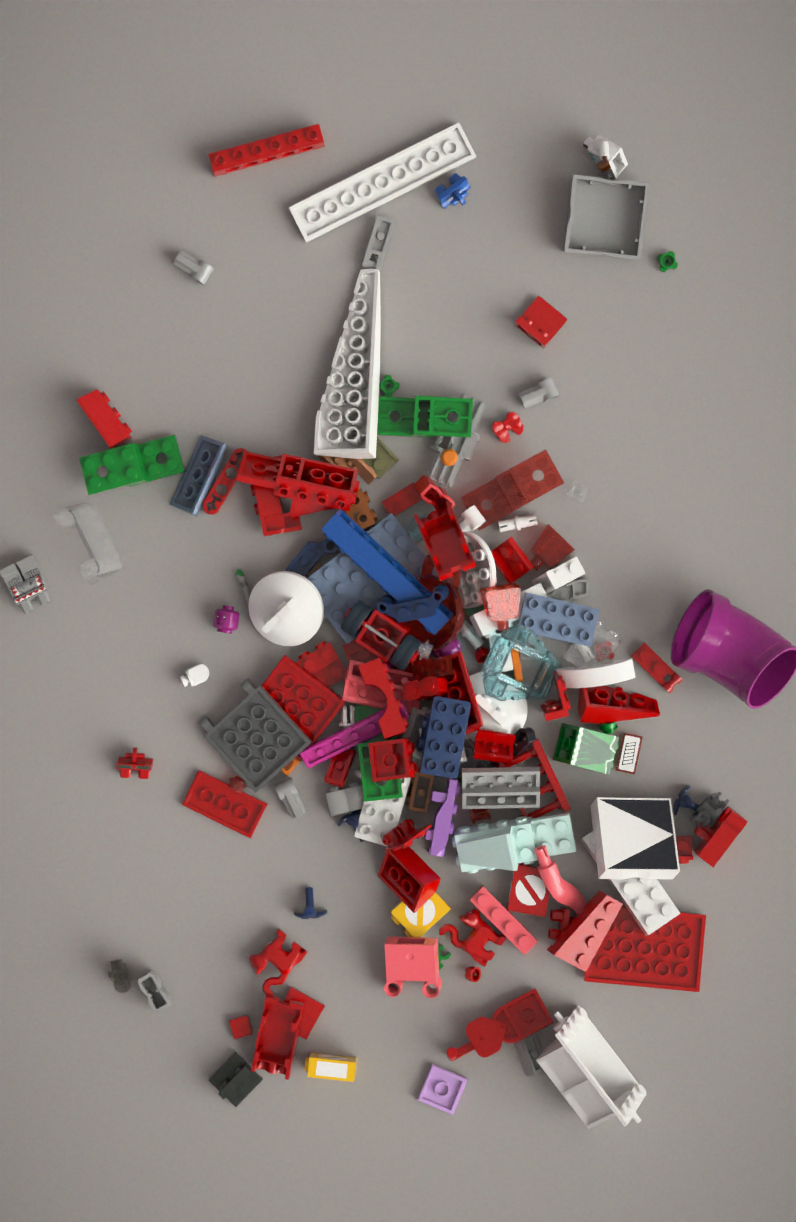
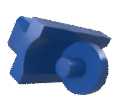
[435,173,471,209]

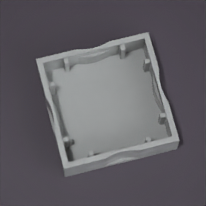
[563,175,650,260]

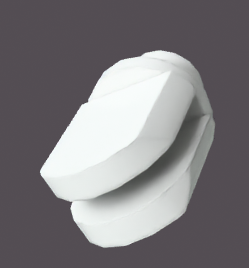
[180,664,209,687]
[339,705,354,728]

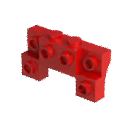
[250,455,302,537]

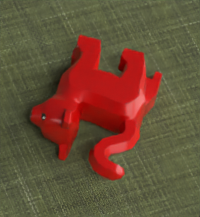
[439,908,506,967]
[248,929,307,996]

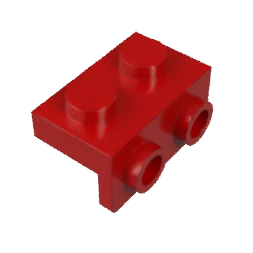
[473,729,515,765]

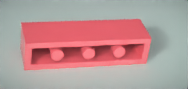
[469,885,538,955]

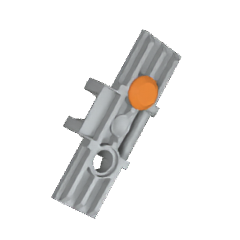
[427,393,486,488]

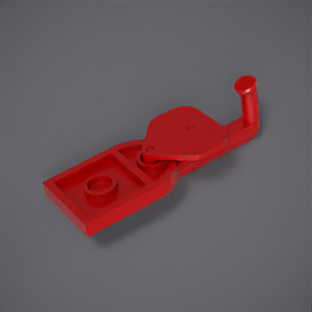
[446,988,554,1061]

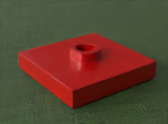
[283,987,325,1040]

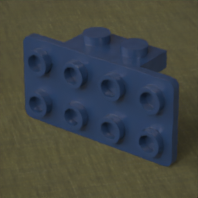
[417,696,471,779]

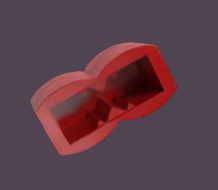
[414,475,456,511]
[402,677,449,701]

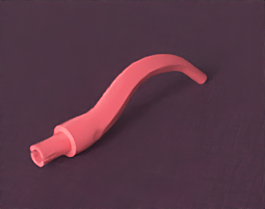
[534,845,587,916]

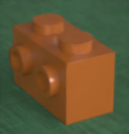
[346,488,378,530]

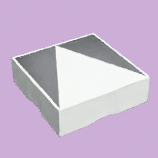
[590,797,680,879]

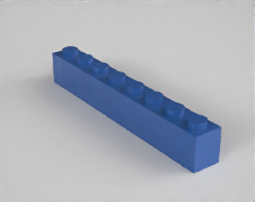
[321,510,454,635]

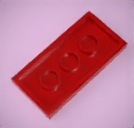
[182,770,267,839]

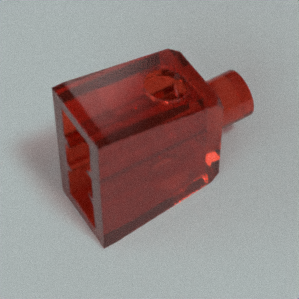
[530,524,575,571]
[480,583,521,630]

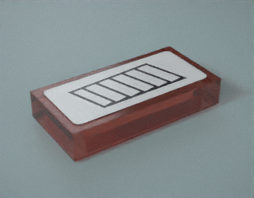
[616,733,643,774]

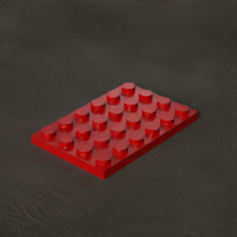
[584,907,706,992]

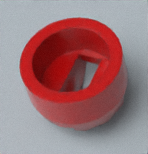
[475,647,491,663]
[464,966,481,982]

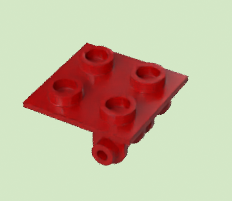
[382,819,431,852]

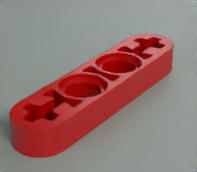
[203,448,248,515]

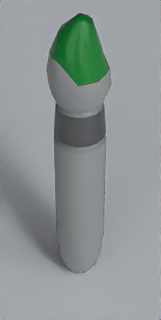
[236,569,251,606]

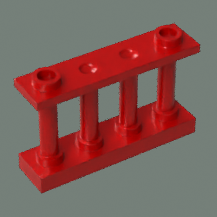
[495,739,571,819]

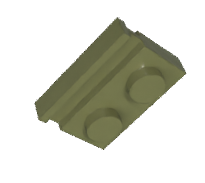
[362,437,399,479]

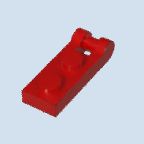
[631,642,683,694]

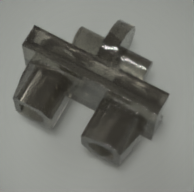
[108,959,133,993]

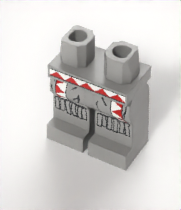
[0,555,51,614]

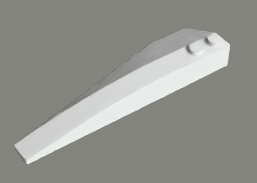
[314,269,380,459]

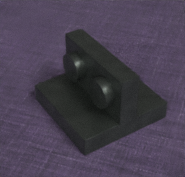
[208,1052,263,1107]

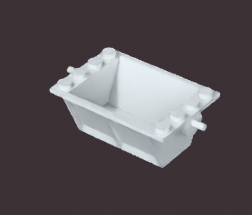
[536,1005,646,1129]

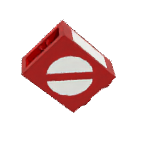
[507,862,550,917]

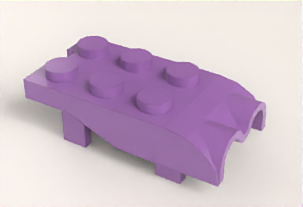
[424,778,460,857]

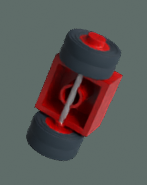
[341,600,422,671]

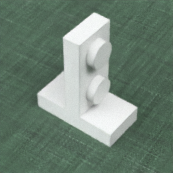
[532,557,585,594]

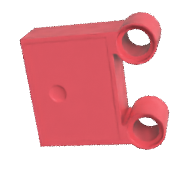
[384,937,442,998]

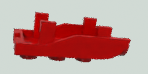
[413,501,476,581]
[251,994,304,1080]

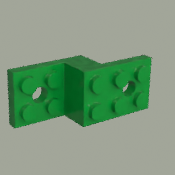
[377,396,473,438]
[79,435,185,495]
[354,705,403,802]

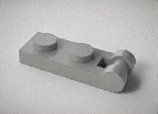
[362,215,396,272]

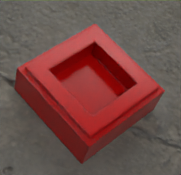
[229,1015,253,1039]

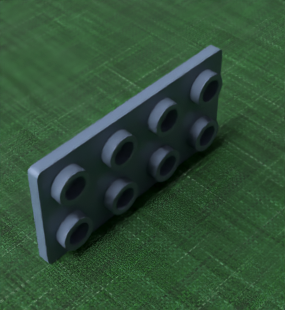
[517,593,599,647]

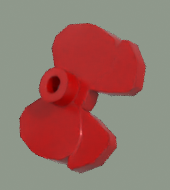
[492,412,524,443]

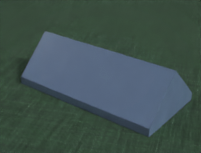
[170,435,228,517]

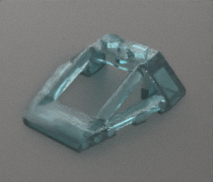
[481,623,561,701]

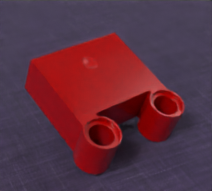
[694,806,748,868]

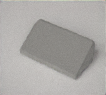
[514,1033,544,1076]

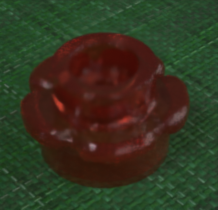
[228,776,246,793]

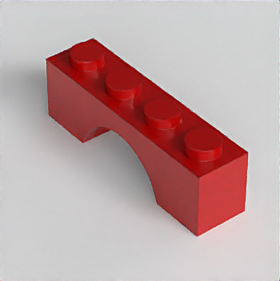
[358,658,409,740]

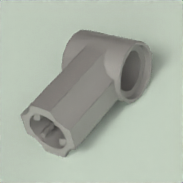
[173,250,214,285]
[518,378,559,409]
[274,777,307,819]

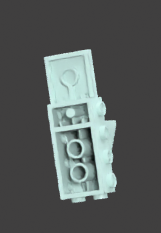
[452,813,577,874]

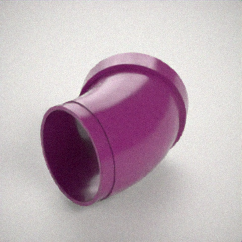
[671,589,796,709]

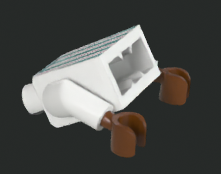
[583,135,628,180]

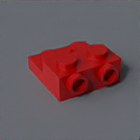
[297,641,346,687]
[368,738,417,782]

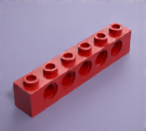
[208,124,325,177]

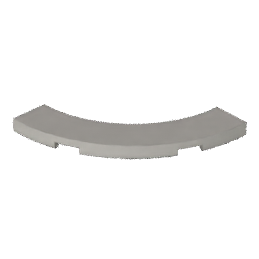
[519,578,591,661]

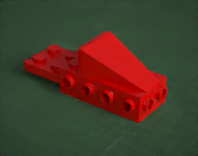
[237,451,360,517]

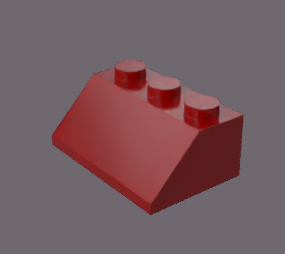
[76,389,132,449]
[377,847,441,913]

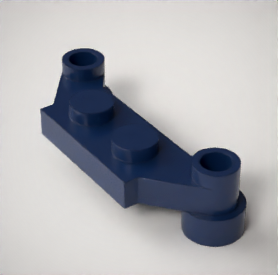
[285,539,338,577]
[377,584,449,623]

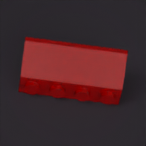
[428,651,483,735]

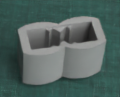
[326,782,364,816]
[138,971,171,1013]

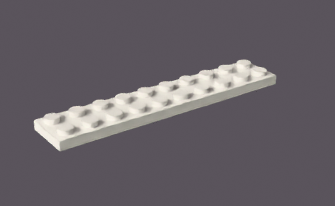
[289,123,476,243]

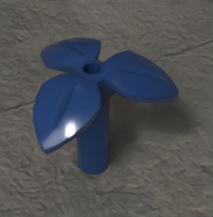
[673,785,699,816]
[338,809,365,842]
[294,887,327,919]

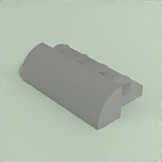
[461,767,540,809]

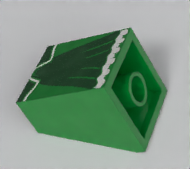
[552,723,619,775]

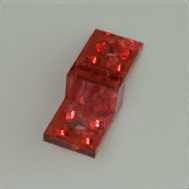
[461,449,564,531]

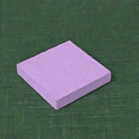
[417,1064,468,1115]

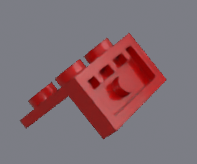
[514,296,567,349]
[540,671,571,721]

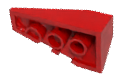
[578,685,660,724]

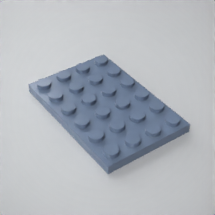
[306,513,437,644]

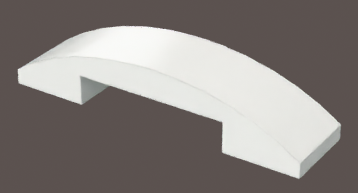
[556,658,635,688]

